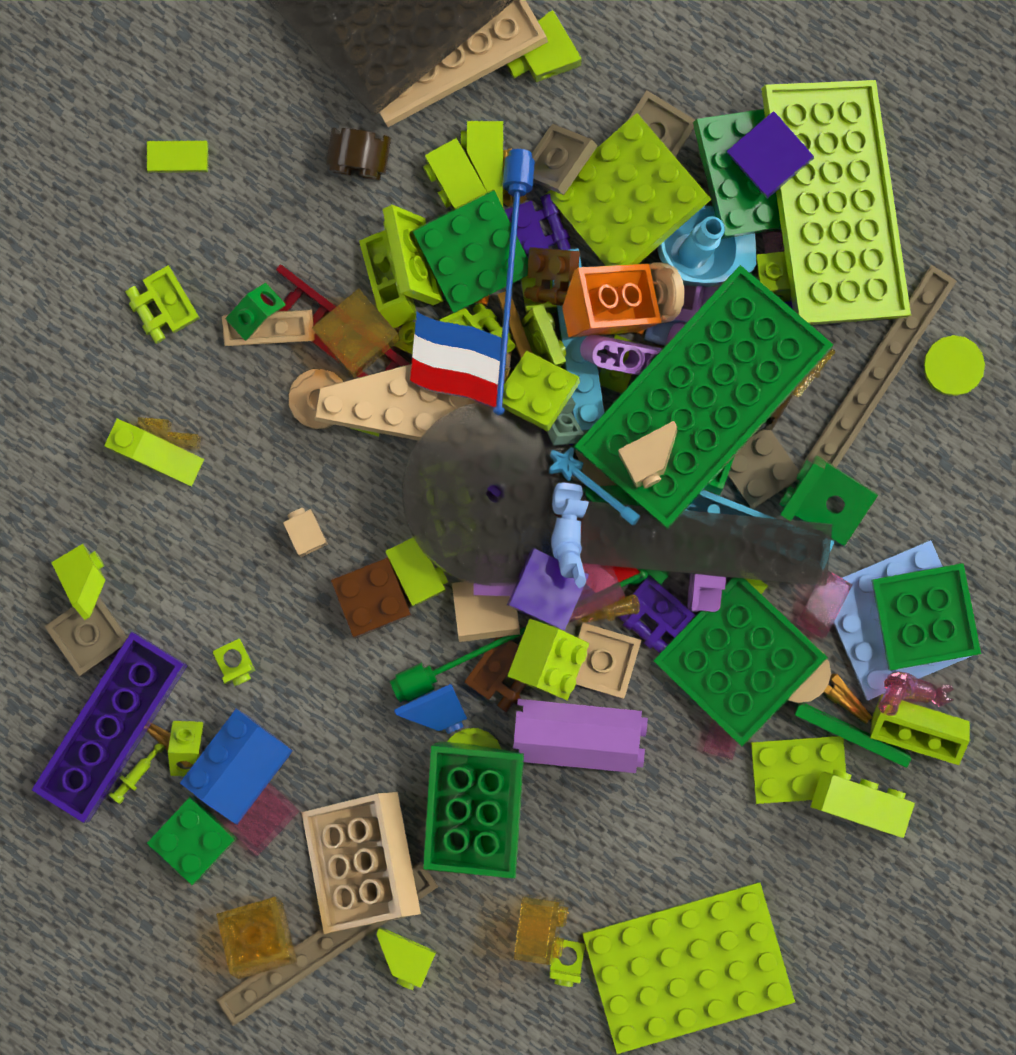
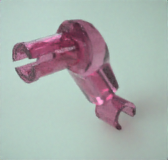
[878,672,954,716]

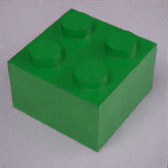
[147,797,238,885]

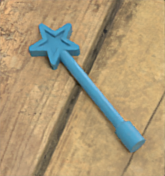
[549,447,640,525]

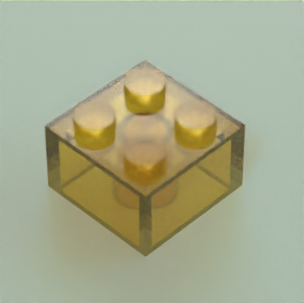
[312,288,400,379]
[514,894,569,965]
[216,897,297,979]

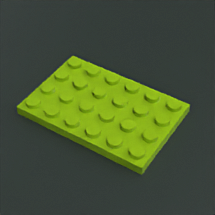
[582,882,795,1054]

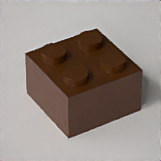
[331,557,412,639]

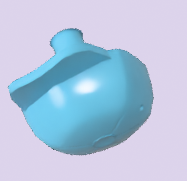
[658,206,756,287]

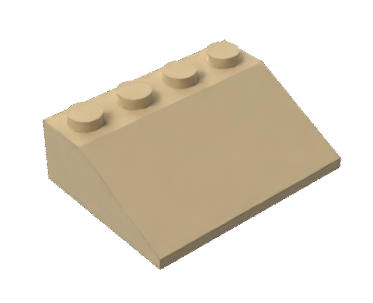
[301,792,421,934]

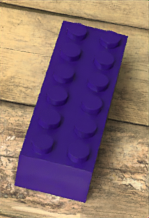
[32,632,188,823]

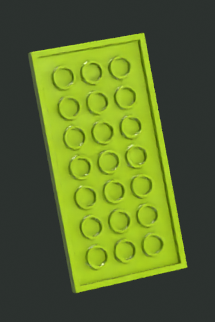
[761,80,911,325]

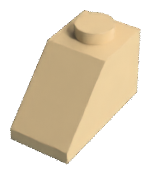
[618,421,677,488]

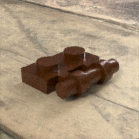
[524,247,580,306]
[464,636,526,713]

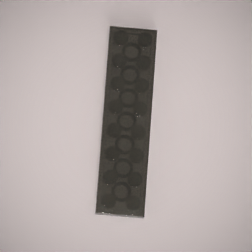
[580,501,832,586]

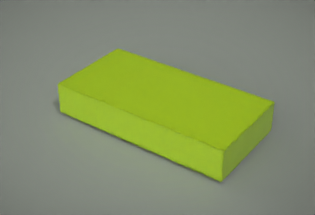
[147,141,208,173]

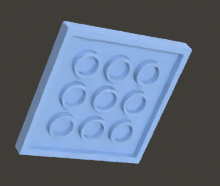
[818,540,971,700]

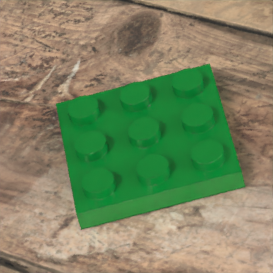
[412,190,528,313]
[871,563,981,671]

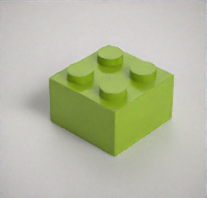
[507,619,590,701]

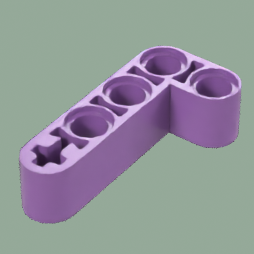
[580,322,686,375]

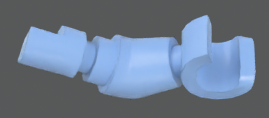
[551,482,588,588]

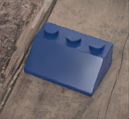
[180,709,293,825]

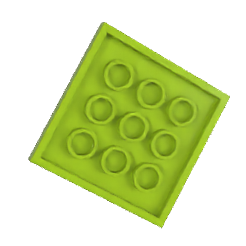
[546,113,712,266]

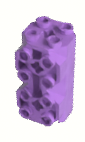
[513,699,648,773]

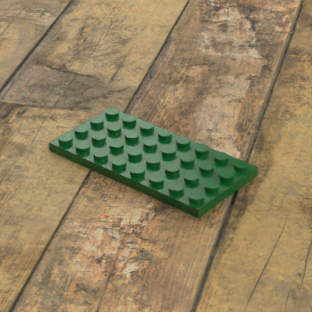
[575,265,834,530]

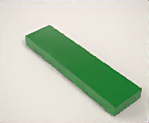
[794,702,912,768]

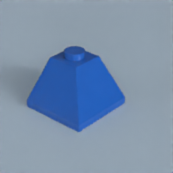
[394,684,467,734]

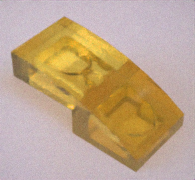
[138,417,201,449]

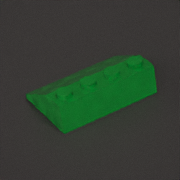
[423,741,524,879]

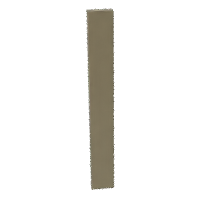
[800,265,957,467]
[216,861,439,1026]

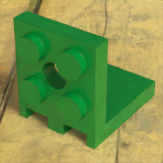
[779,455,878,547]

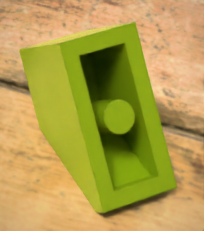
[51,544,106,620]
[376,927,437,990]

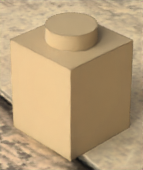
[283,508,328,557]

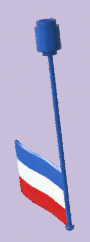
[410,149,535,415]

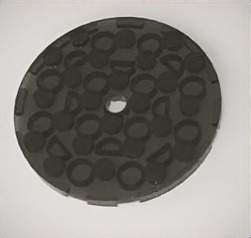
[402,402,586,587]

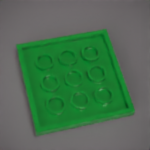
[693,109,781,239]
[654,572,828,747]

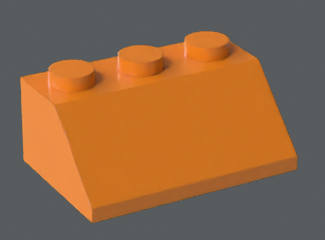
[562,264,662,338]

